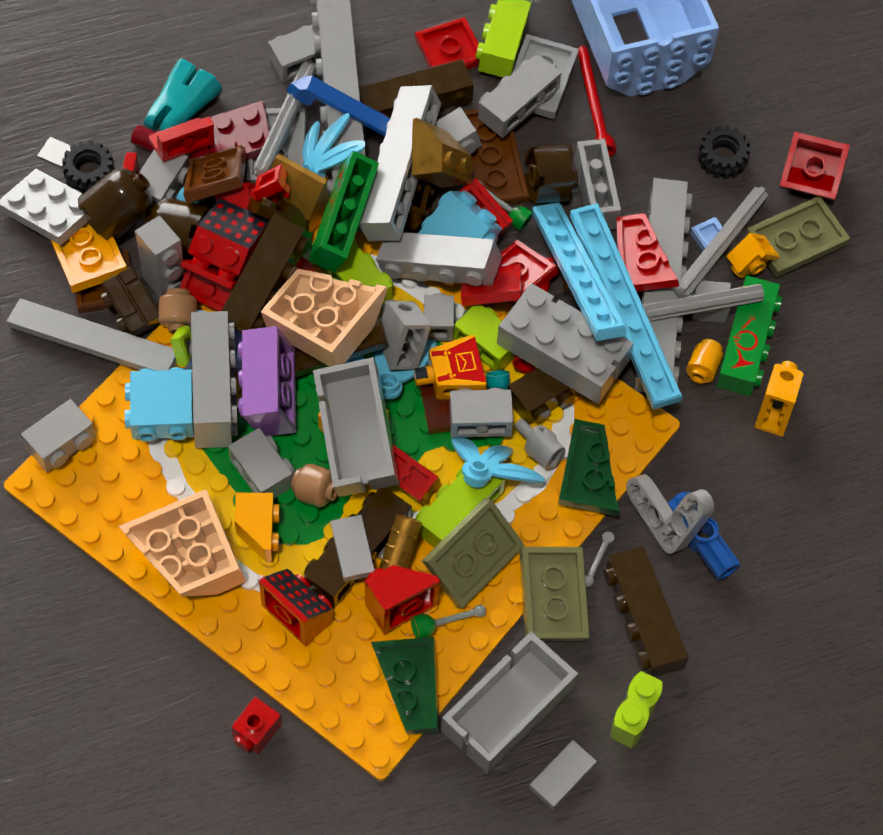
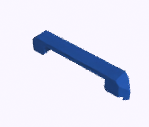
[287,76,390,136]

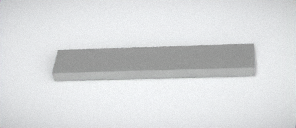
[7,298,177,371]

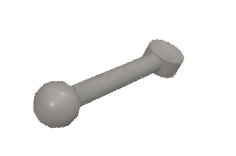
[585,531,614,587]

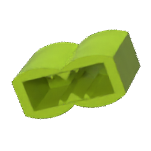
[611,671,662,748]

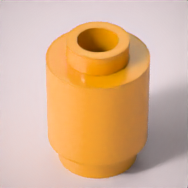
[686,339,723,384]

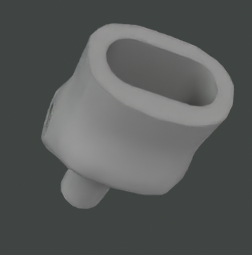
[514,418,566,471]

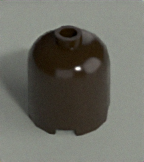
[77,168,153,241]
[144,198,211,260]

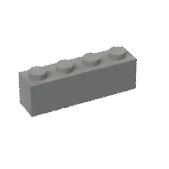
[376,232,502,286]

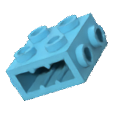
[418,190,502,242]
[125,367,194,442]

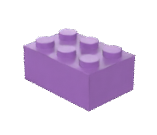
[238,326,296,436]

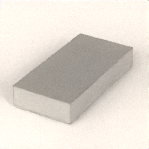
[330,515,374,582]
[529,740,597,810]

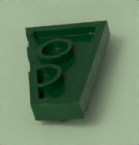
[558,419,620,516]
[371,637,439,735]

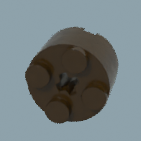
[524,145,578,204]

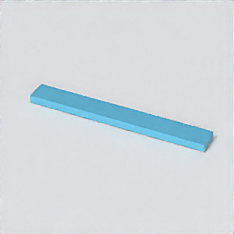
[532,202,626,341]
[570,203,682,410]

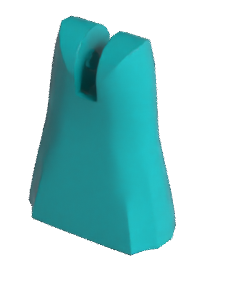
[144,58,223,132]

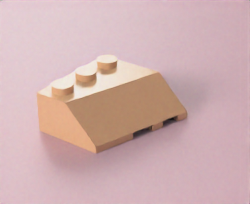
[261,269,387,367]
[119,489,246,596]

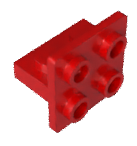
[179,257,240,311]

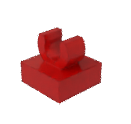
[253,164,291,203]

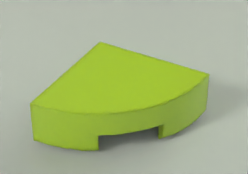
[170,325,192,366]

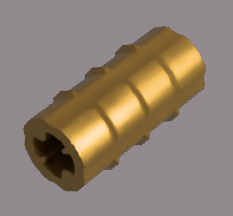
[379,514,423,569]

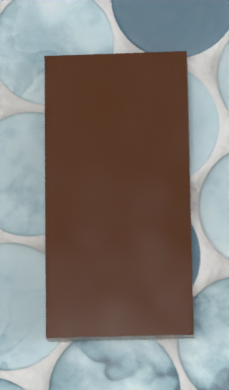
[464,109,530,206]

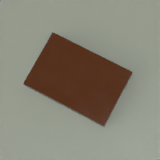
[183,144,247,203]

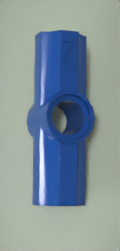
[668,491,741,580]

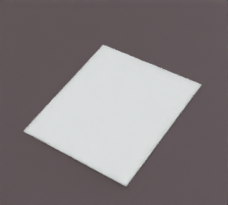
[37,137,71,166]

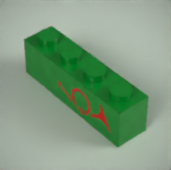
[307,150,379,273]
[716,275,783,396]

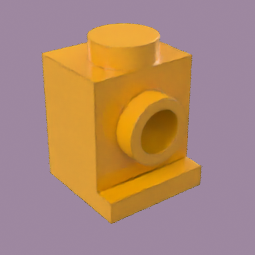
[726,233,780,278]

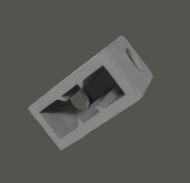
[381,300,432,370]

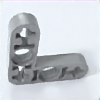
[626,474,714,554]

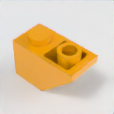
[235,493,280,562]

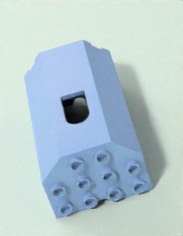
[571,0,719,96]

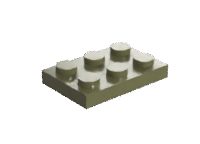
[746,196,851,278]
[422,498,524,608]
[519,547,589,641]

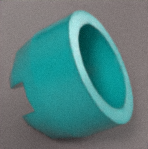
[486,370,510,390]

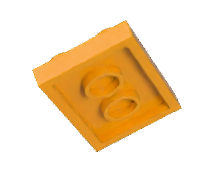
[50,223,127,293]

